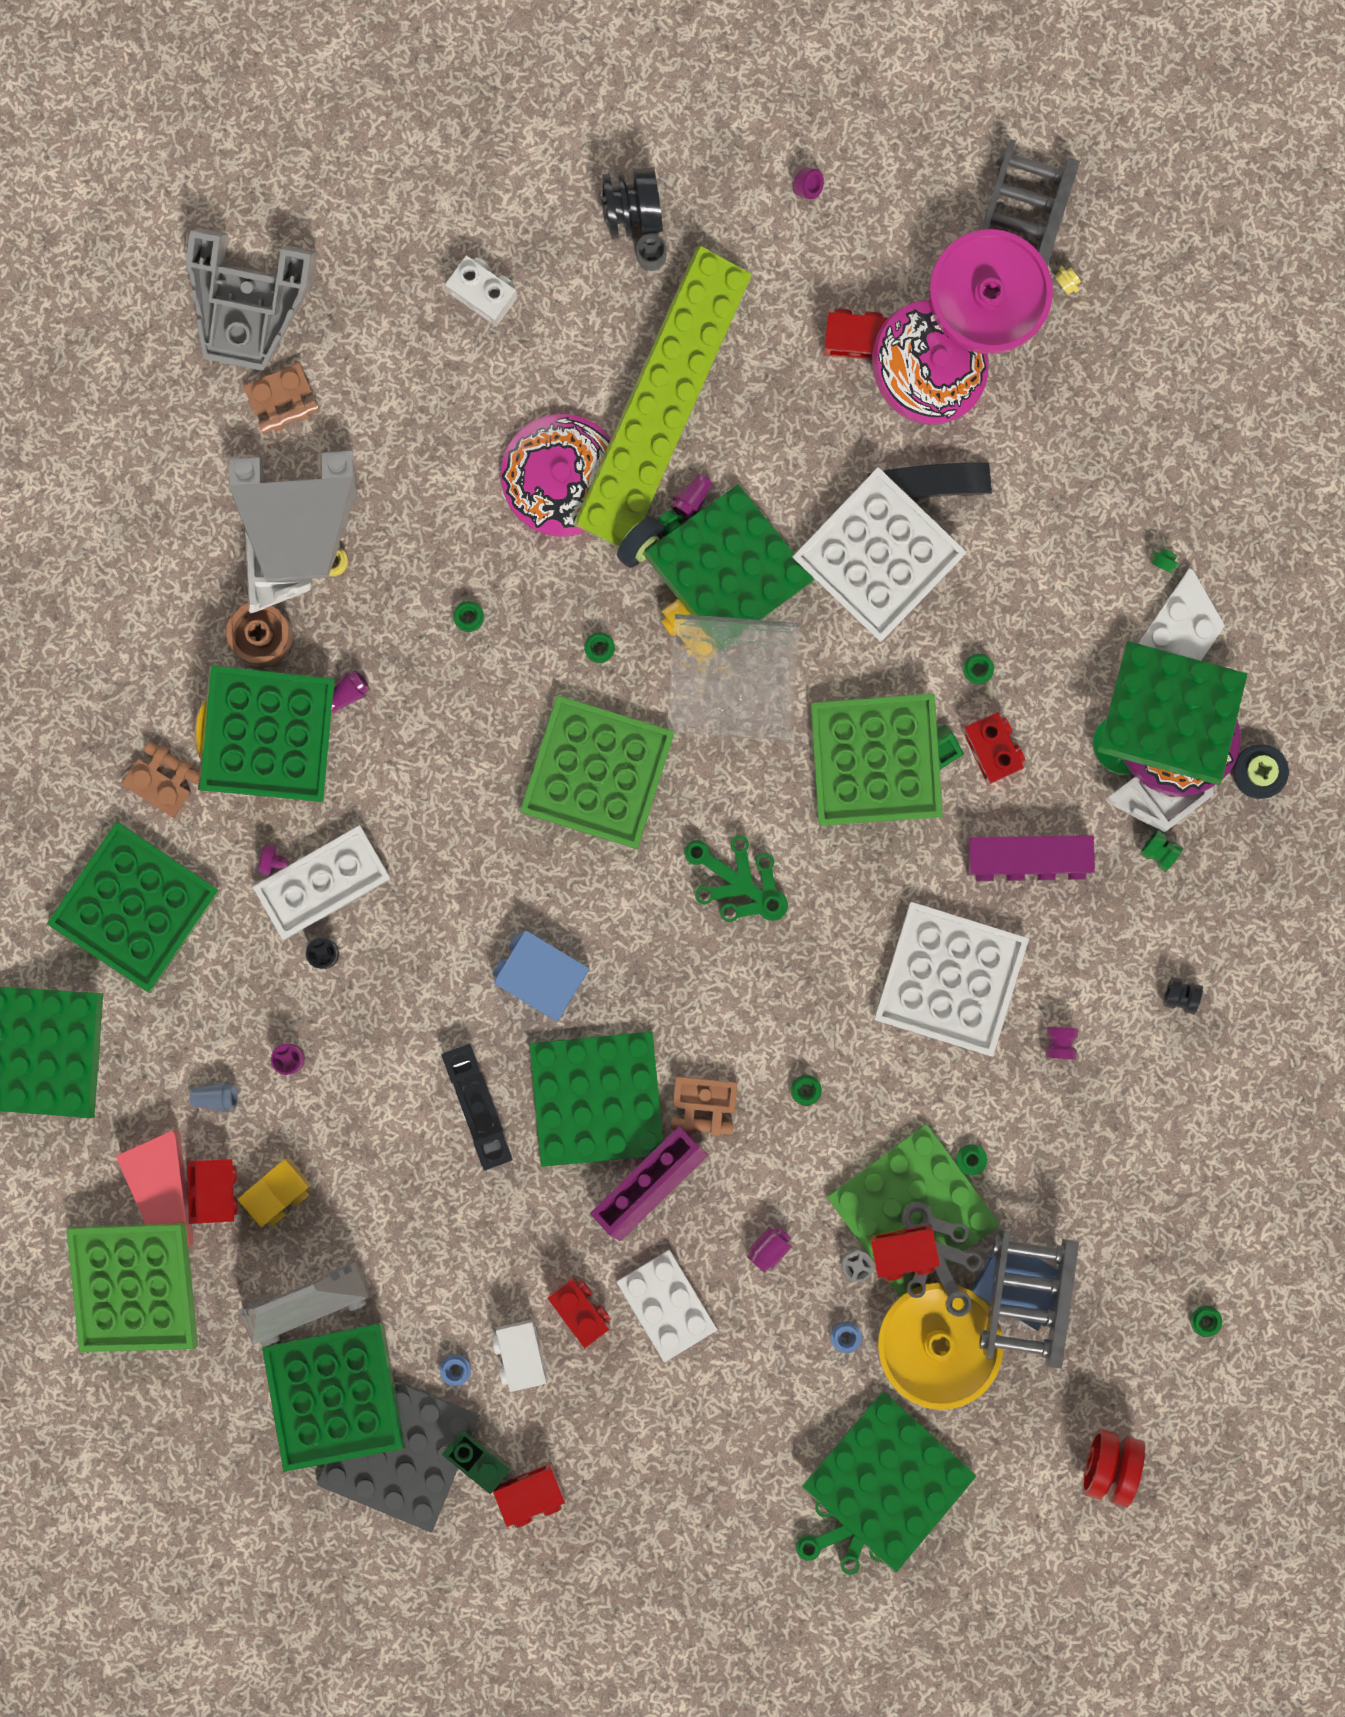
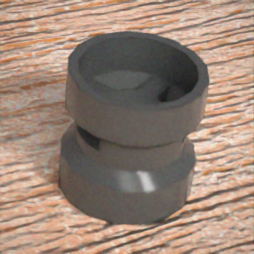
[636,233,667,271]

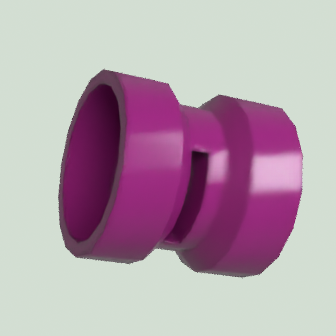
[1045,1026,1078,1060]
[270,1044,305,1075]

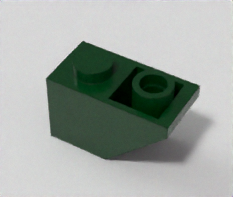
[442,1429,510,1494]

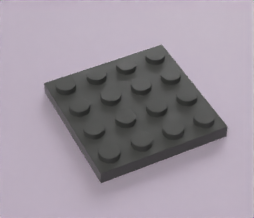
[317,1380,480,1533]

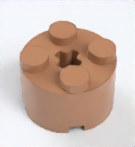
[226,603,293,667]

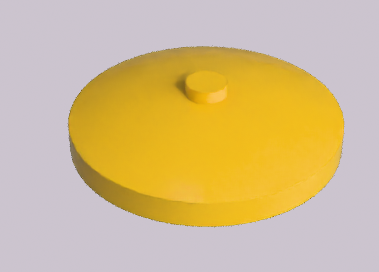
[878,1283,1004,1410]

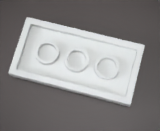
[253,825,391,941]

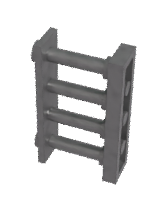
[981,139,1080,265]
[979,1229,1079,1369]

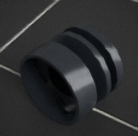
[600,167,663,239]

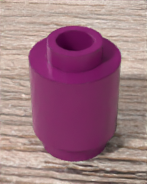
[747,1226,792,1273]

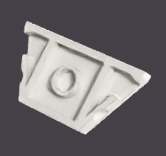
[245,531,311,613]
[1138,568,1225,661]
[1105,777,1214,832]

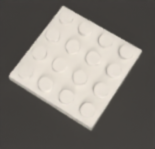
[793,467,967,642]
[874,902,1029,1057]

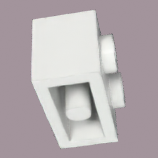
[445,255,518,327]
[492,1319,548,1392]

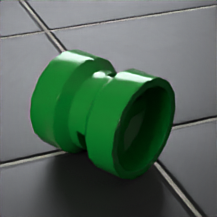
[1140,830,1183,872]

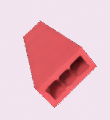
[116,1129,194,1247]

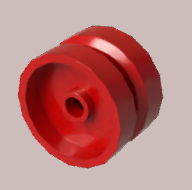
[1082,1428,1146,1508]

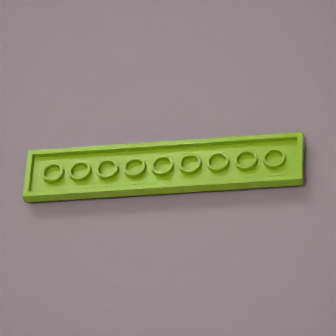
[573,246,752,548]

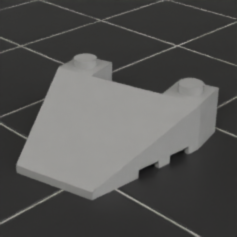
[186,228,318,371]
[229,451,358,582]
[239,1260,372,1347]

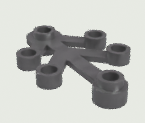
[902,1202,982,1317]

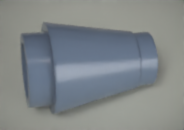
[190,1081,238,1112]

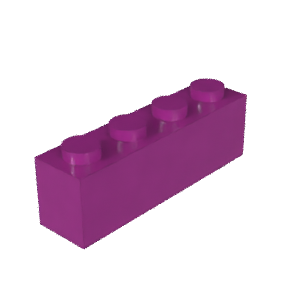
[967,835,1095,882]
[590,1126,709,1241]

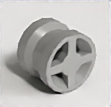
[841,1249,874,1282]

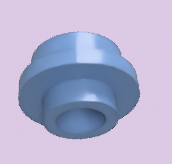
[831,1322,862,1353]
[440,1354,471,1386]

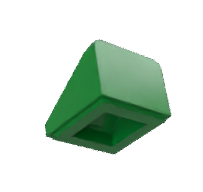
[937,724,964,770]

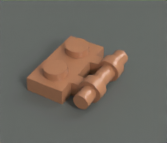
[243,363,319,434]
[122,741,199,818]
[671,1076,738,1137]

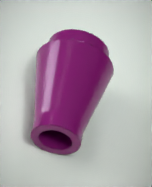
[671,474,713,521]
[332,670,370,713]

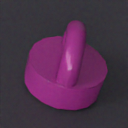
[792,167,824,199]
[258,844,289,876]

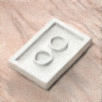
[616,1249,717,1362]

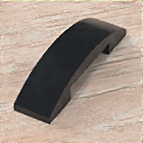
[867,463,992,499]
[441,1043,513,1171]

